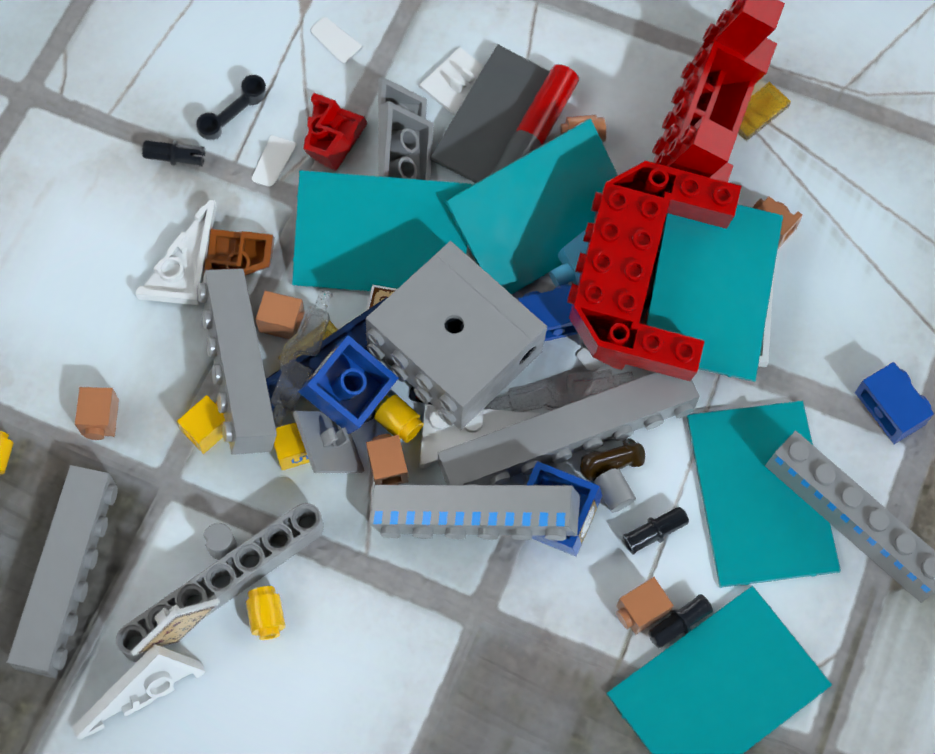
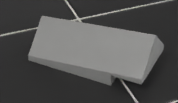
[378,77,434,180]

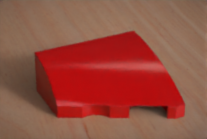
[303,93,368,171]

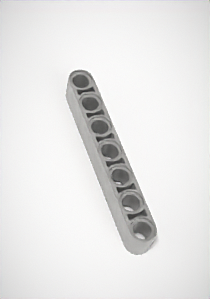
[116,503,324,662]

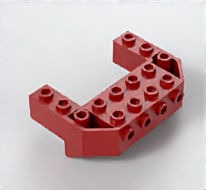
[652,0,785,182]
[567,161,742,381]

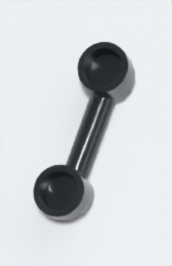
[196,75,266,140]

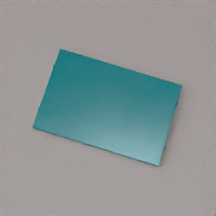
[445,119,618,295]
[292,170,472,291]
[646,204,783,382]
[687,401,841,588]
[606,585,832,754]

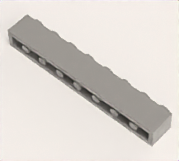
[438,372,700,485]

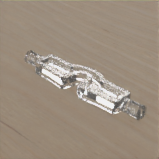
[271,289,333,428]
[489,369,635,412]

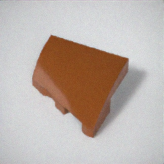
[203,229,275,277]

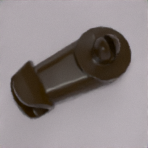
[580,438,645,481]

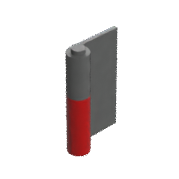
[430,44,579,183]

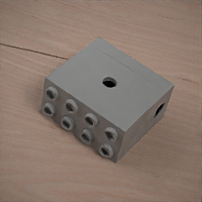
[366,241,547,430]

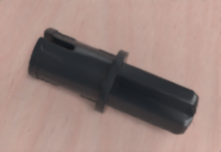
[142,140,205,166]
[622,507,689,554]
[648,594,713,648]

